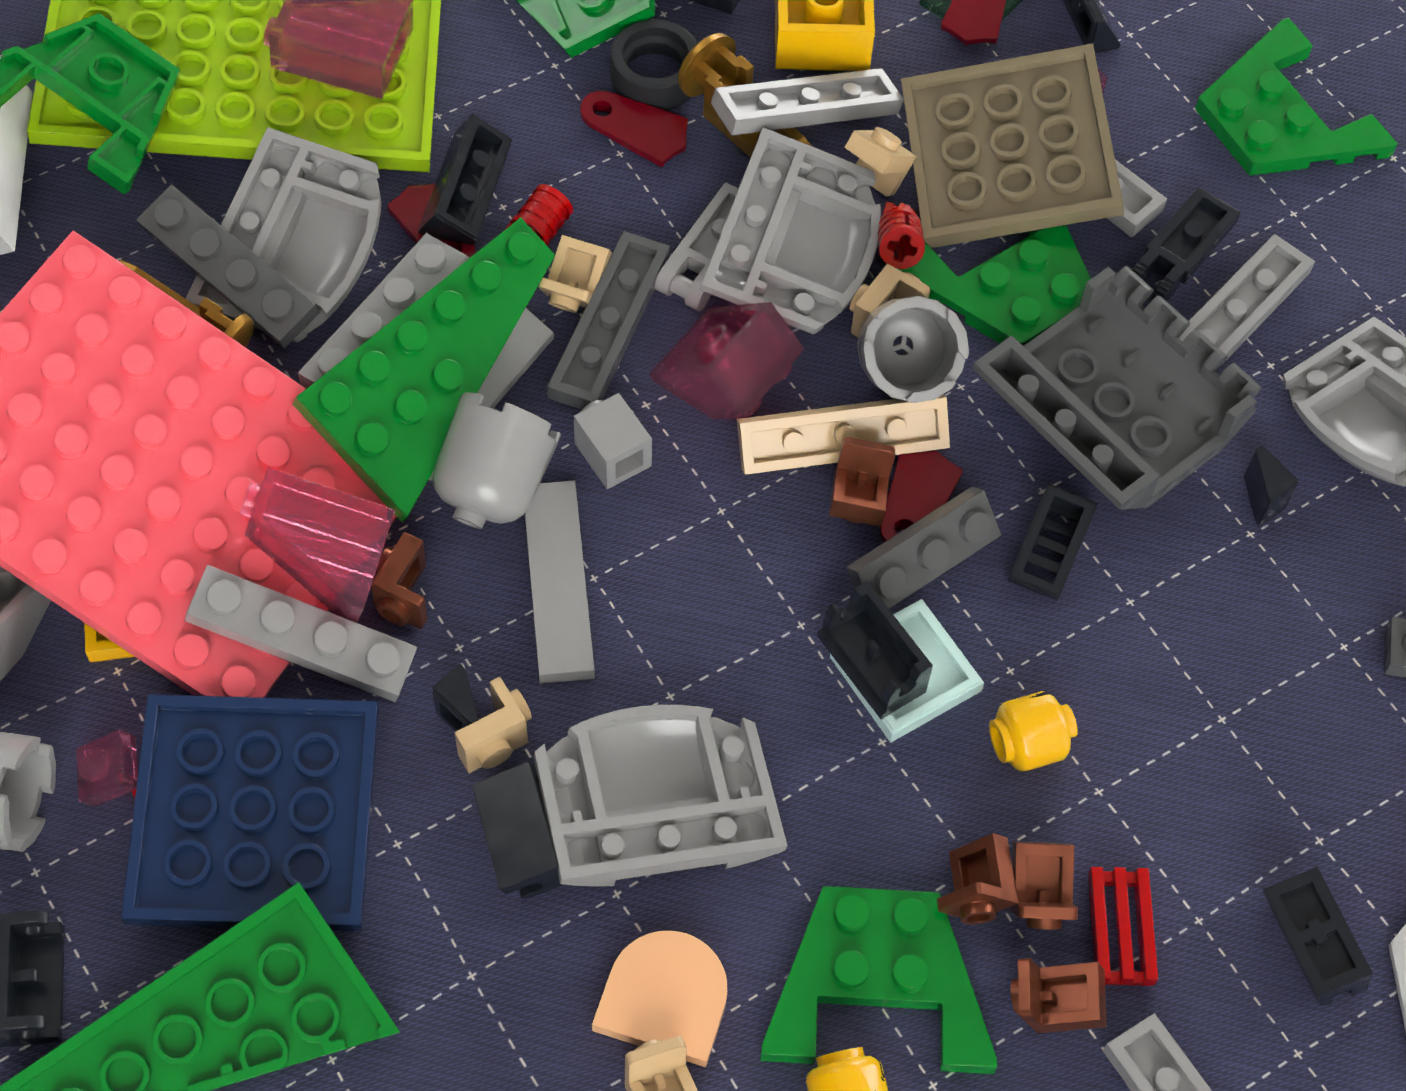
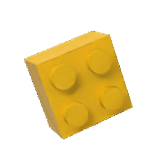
[775,0,875,71]

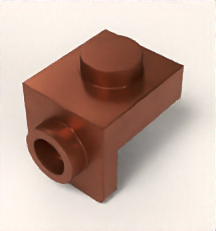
[829,437,895,527]
[371,532,427,630]
[936,833,1018,925]
[1011,841,1078,930]
[1010,958,1107,1033]

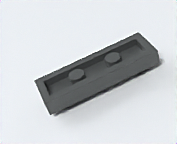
[846,486,1001,609]

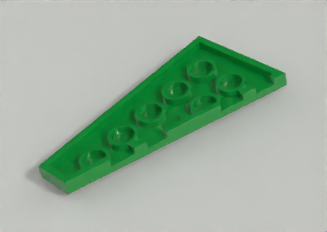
[292,218,555,523]
[0,882,400,1091]

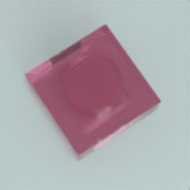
[76,729,138,807]

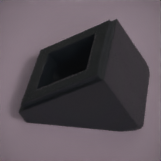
[1244,445,1299,527]
[432,663,478,732]

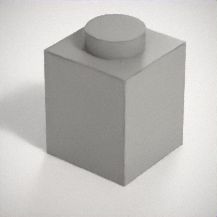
[574,393,652,490]

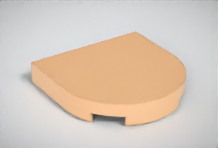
[592,931,727,1067]

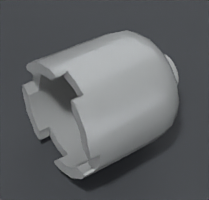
[857,296,969,403]
[432,392,561,529]
[0,732,56,852]

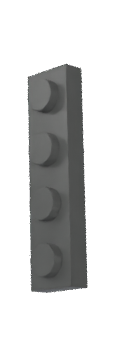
[136,184,320,349]
[547,231,670,410]

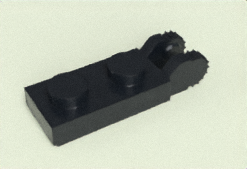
[1132,187,1241,301]

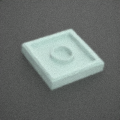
[830,599,984,743]

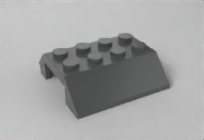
[972,266,1262,510]

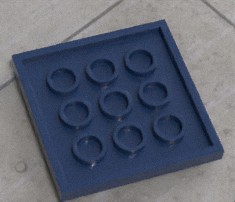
[121,694,379,931]

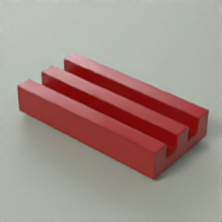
[1088,867,1158,986]

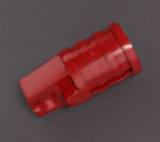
[504,184,573,246]
[878,202,925,269]

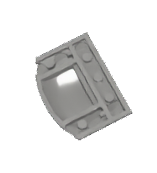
[185,127,381,343]
[699,127,881,335]
[1283,317,1406,487]
[533,705,788,886]

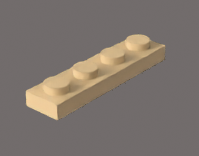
[737,394,950,475]

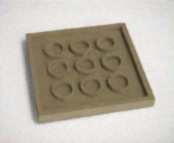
[901,43,1124,248]

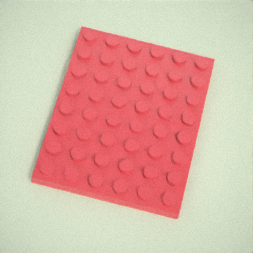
[0,230,397,698]

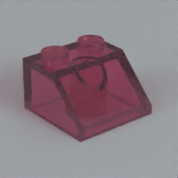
[649,302,804,419]

